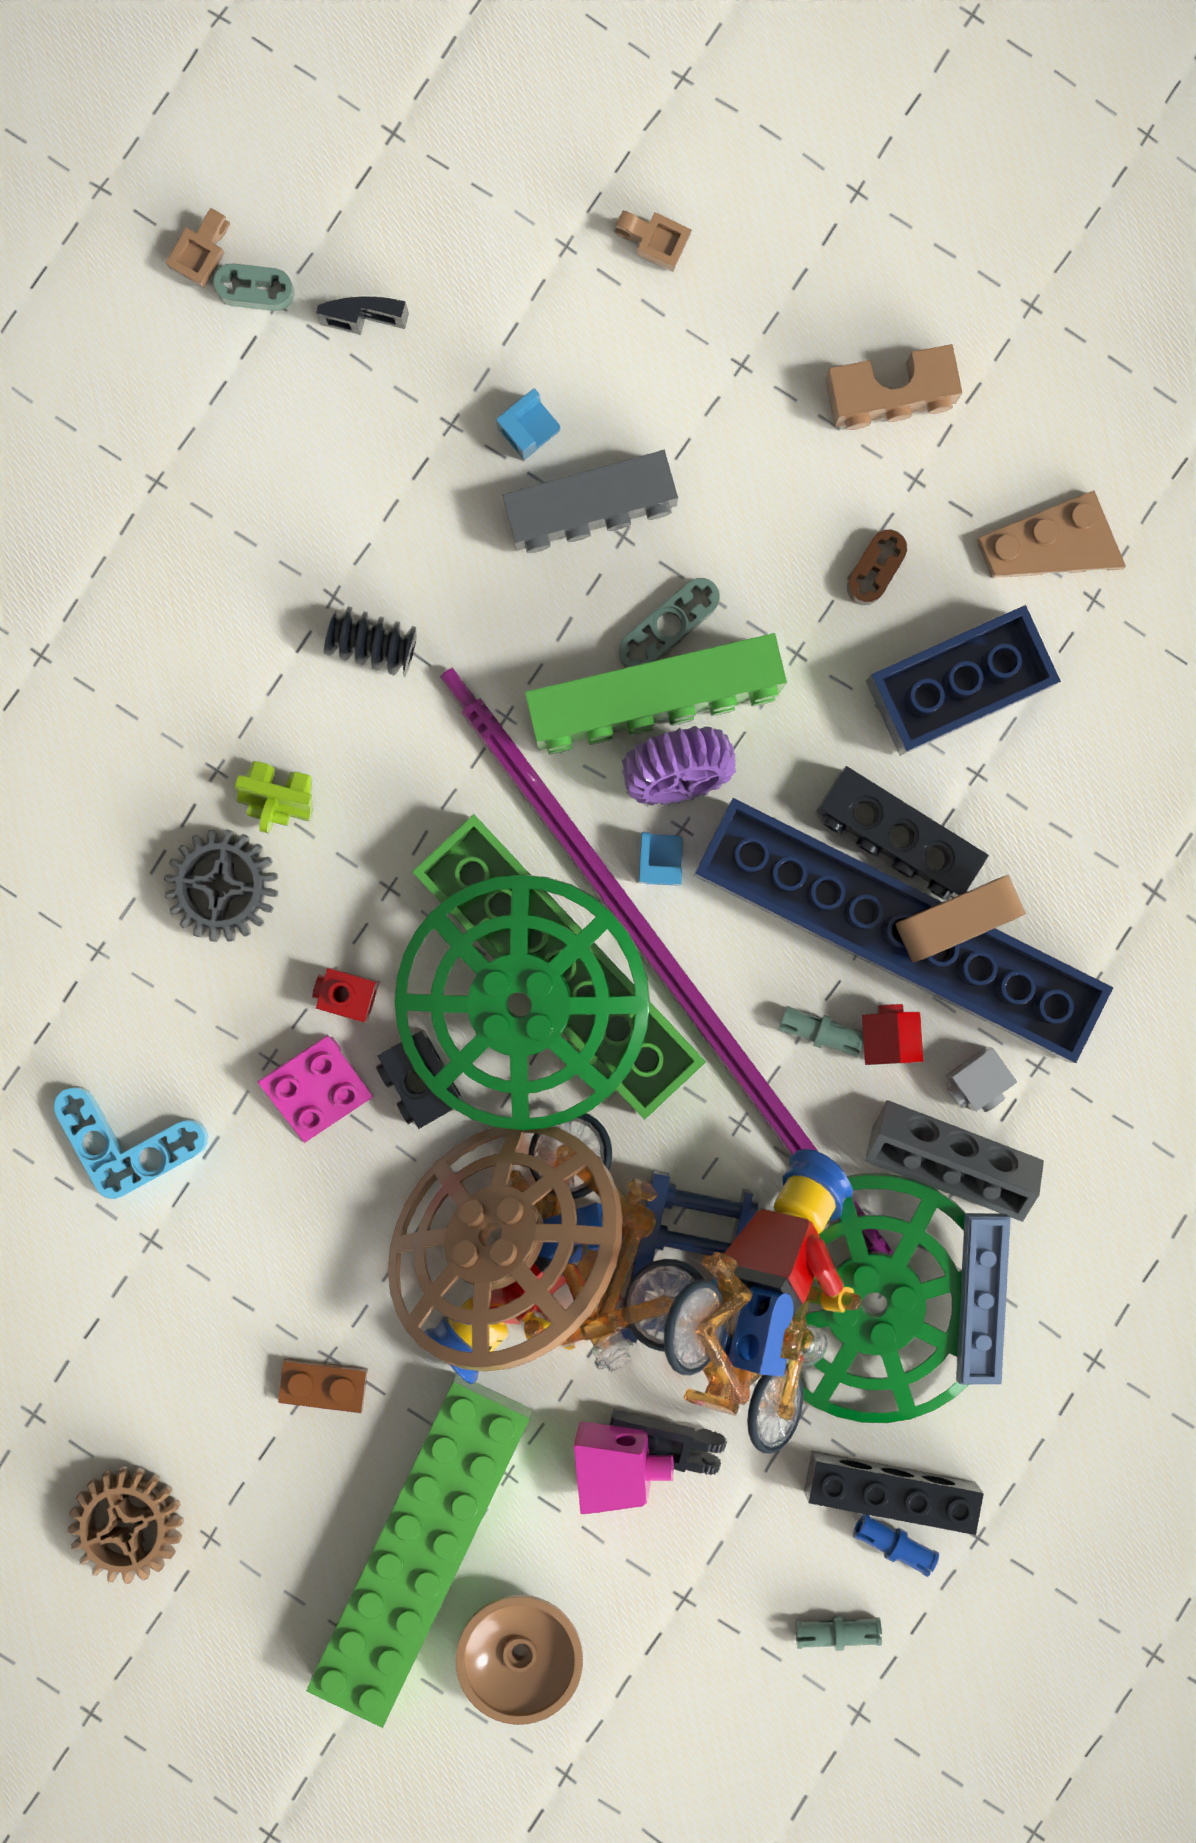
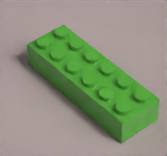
[525,633,787,755]

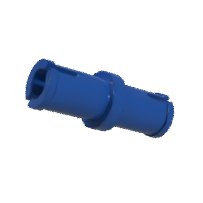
[853,1514,939,1577]

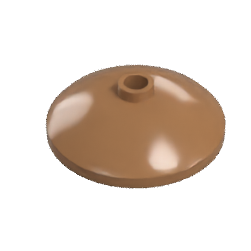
[456,1595,583,1725]

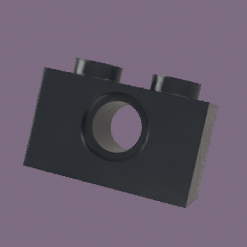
[376,1030,465,1129]

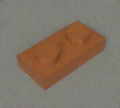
[278,1358,368,1413]

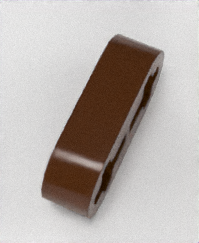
[847,529,907,605]

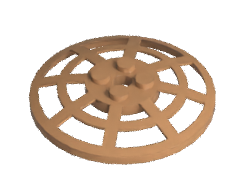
[388,1126,623,1372]

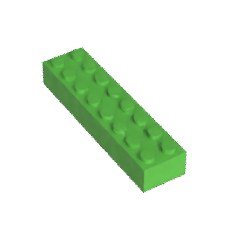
[412,814,706,1120]
[306,1373,532,1728]

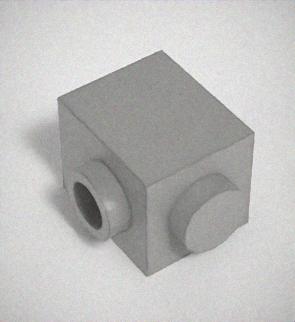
[946,1046,1017,1112]

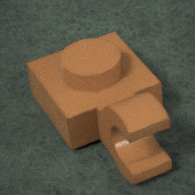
[165,208,230,288]
[614,210,692,272]

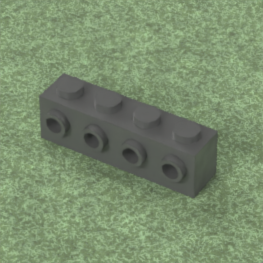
[502,449,678,553]

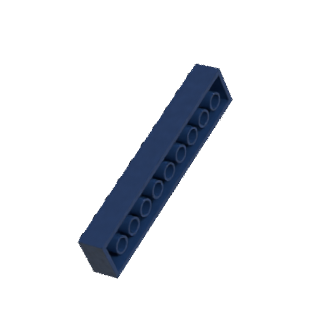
[693,798,1114,1063]

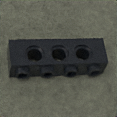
[816,766,989,901]
[804,1451,984,1535]

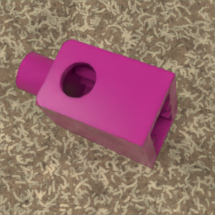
[574,1422,674,1514]

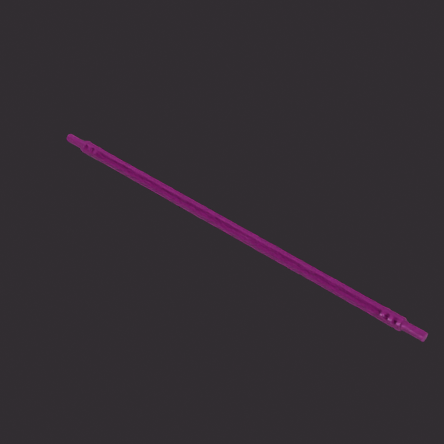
[440,667,894,1254]

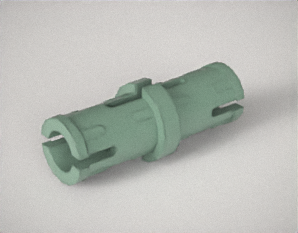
[778,1006,864,1058]
[795,1615,882,1651]

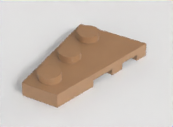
[977,490,1126,578]

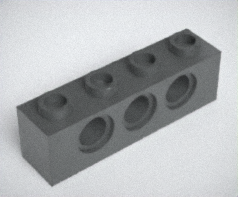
[865,1100,1044,1222]

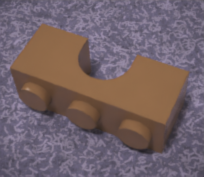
[825,344,963,430]

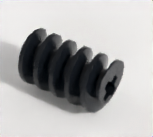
[324,606,417,677]

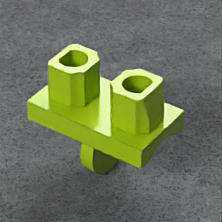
[235,761,313,834]

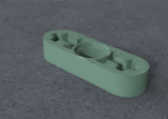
[619,578,720,668]

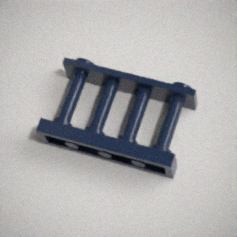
[620,1170,759,1343]

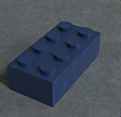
[866,605,1061,756]

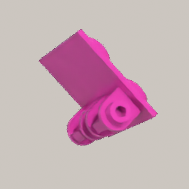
[257,1034,373,1143]

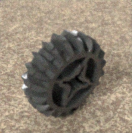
[164,829,278,942]

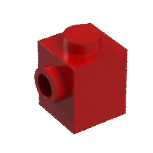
[312,968,380,1023]
[862,1004,924,1065]

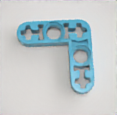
[54,1087,208,1199]

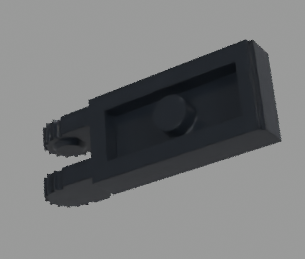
[610,1409,727,1475]

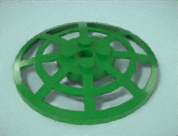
[394,874,650,1130]
[777,1173,968,1423]

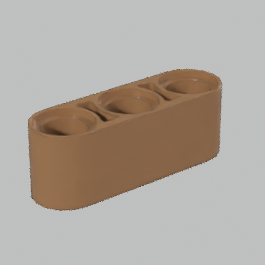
[895,874,1026,963]

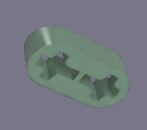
[214,263,295,311]

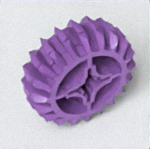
[622,726,736,806]

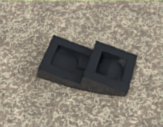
[316,296,409,335]

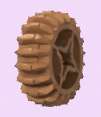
[68,1466,184,1584]

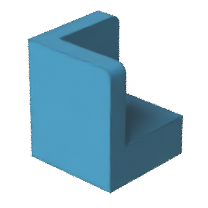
[496,388,560,460]
[638,832,683,886]

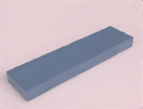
[956,1213,1011,1385]

